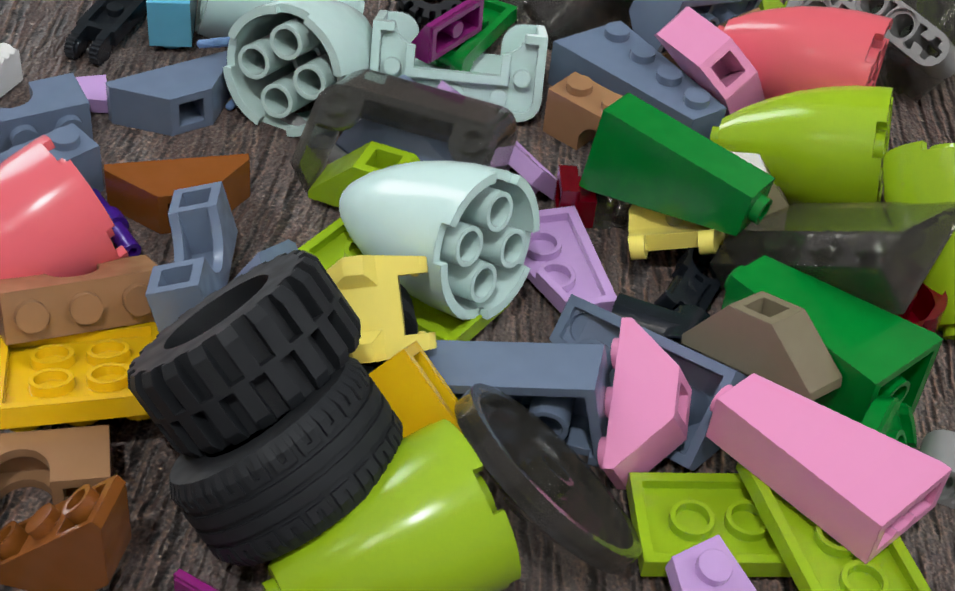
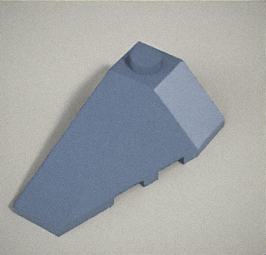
[629,0,762,54]

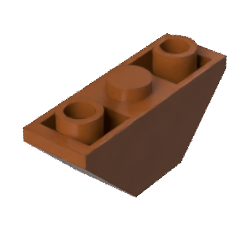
[104,153,250,234]
[0,474,132,591]

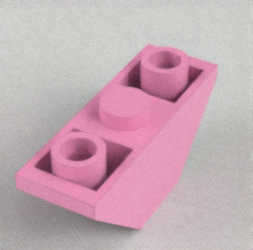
[655,6,765,117]
[597,317,692,490]

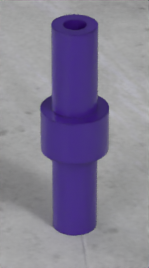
[92,189,142,257]

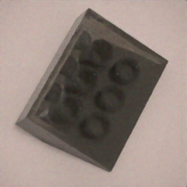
[710,202,955,314]

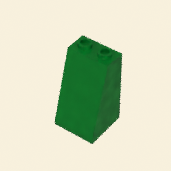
[721,255,943,423]

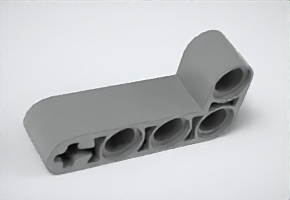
[799,0,955,80]

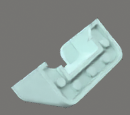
[368,10,548,122]

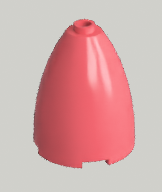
[718,6,893,99]
[0,135,129,279]

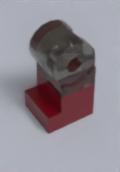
[553,165,632,229]

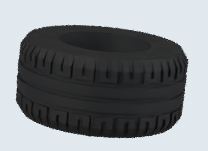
[169,357,403,566]

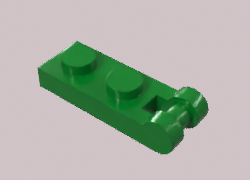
[430,0,517,72]

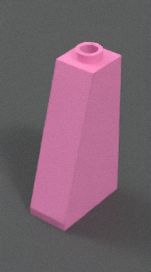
[706,373,952,564]

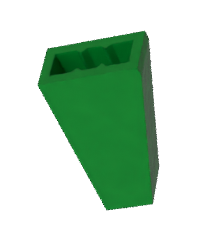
[579,92,775,236]

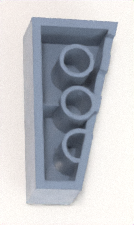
[548,20,727,139]
[424,340,611,467]

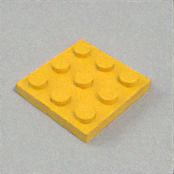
[0,321,159,432]

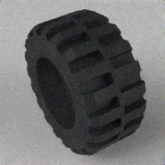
[127,250,361,458]

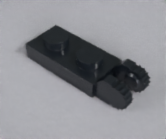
[64,0,147,66]

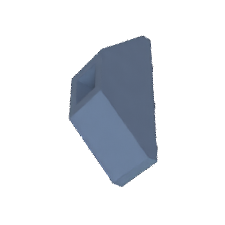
[105,51,231,136]

